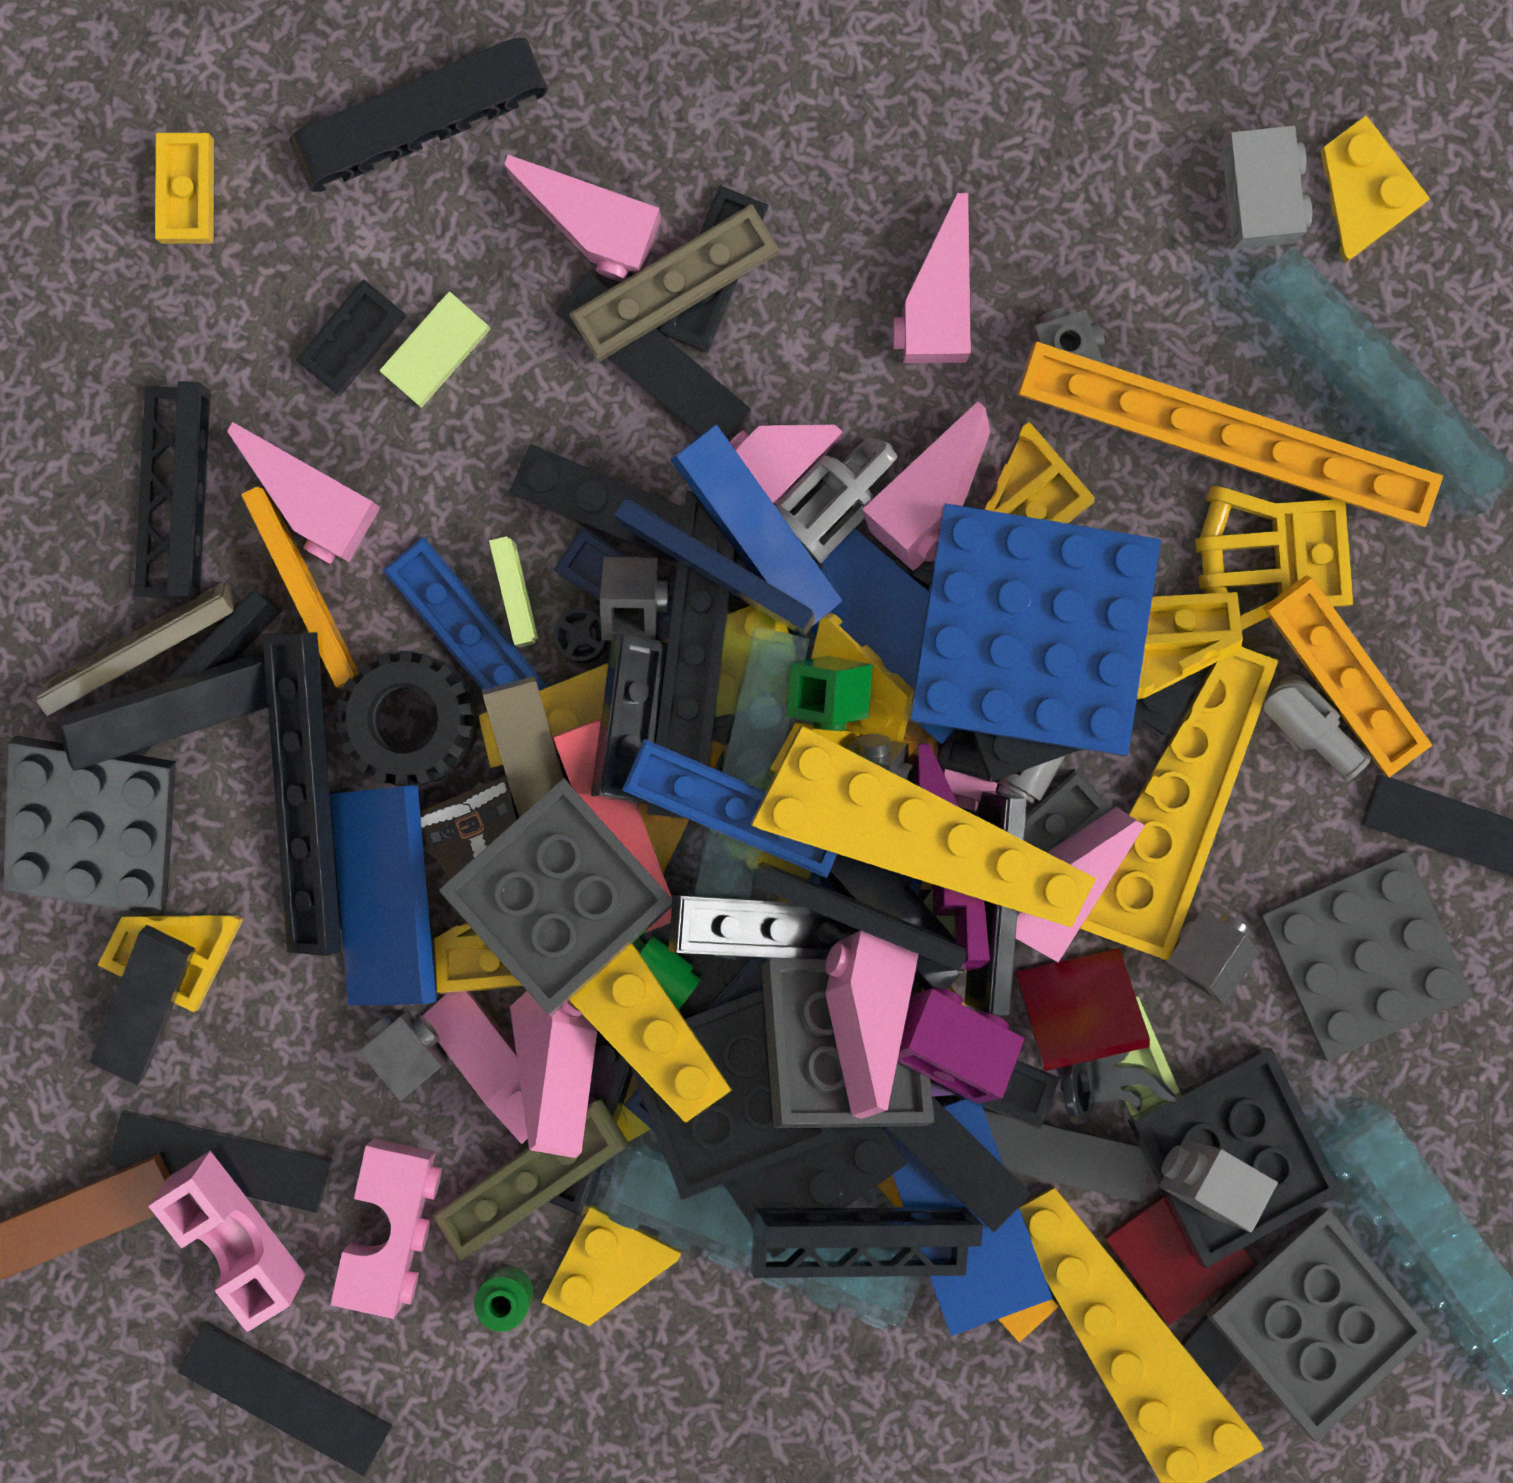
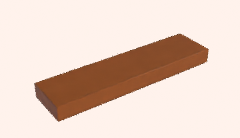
[0,1153,170,1280]

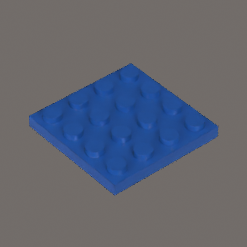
[909,503,1161,756]

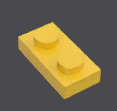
[155,133,214,244]

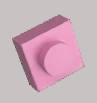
[943,769,997,811]

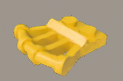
[1195,486,1353,630]

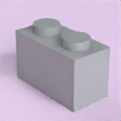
[1221,126,1312,250]
[1158,1139,1278,1233]

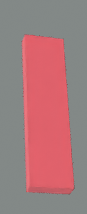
[553,718,672,933]

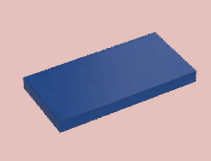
[809,528,956,746]
[330,785,436,1005]
[883,1098,1052,1336]

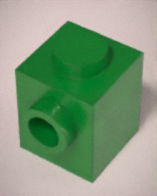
[787,656,873,731]

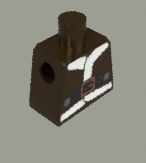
[420,776,519,880]

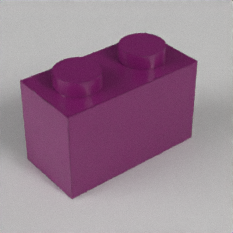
[897,987,1025,1104]

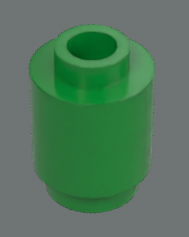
[633,936,701,1010]
[474,1266,534,1332]

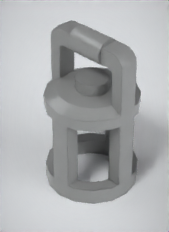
[775,437,897,563]

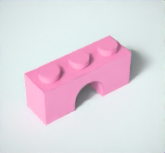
[330,1138,442,1319]
[148,1151,306,1332]

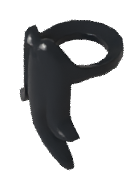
[1057,1052,1177,1124]

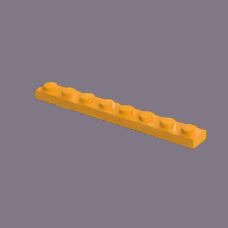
[1016,341,1443,527]

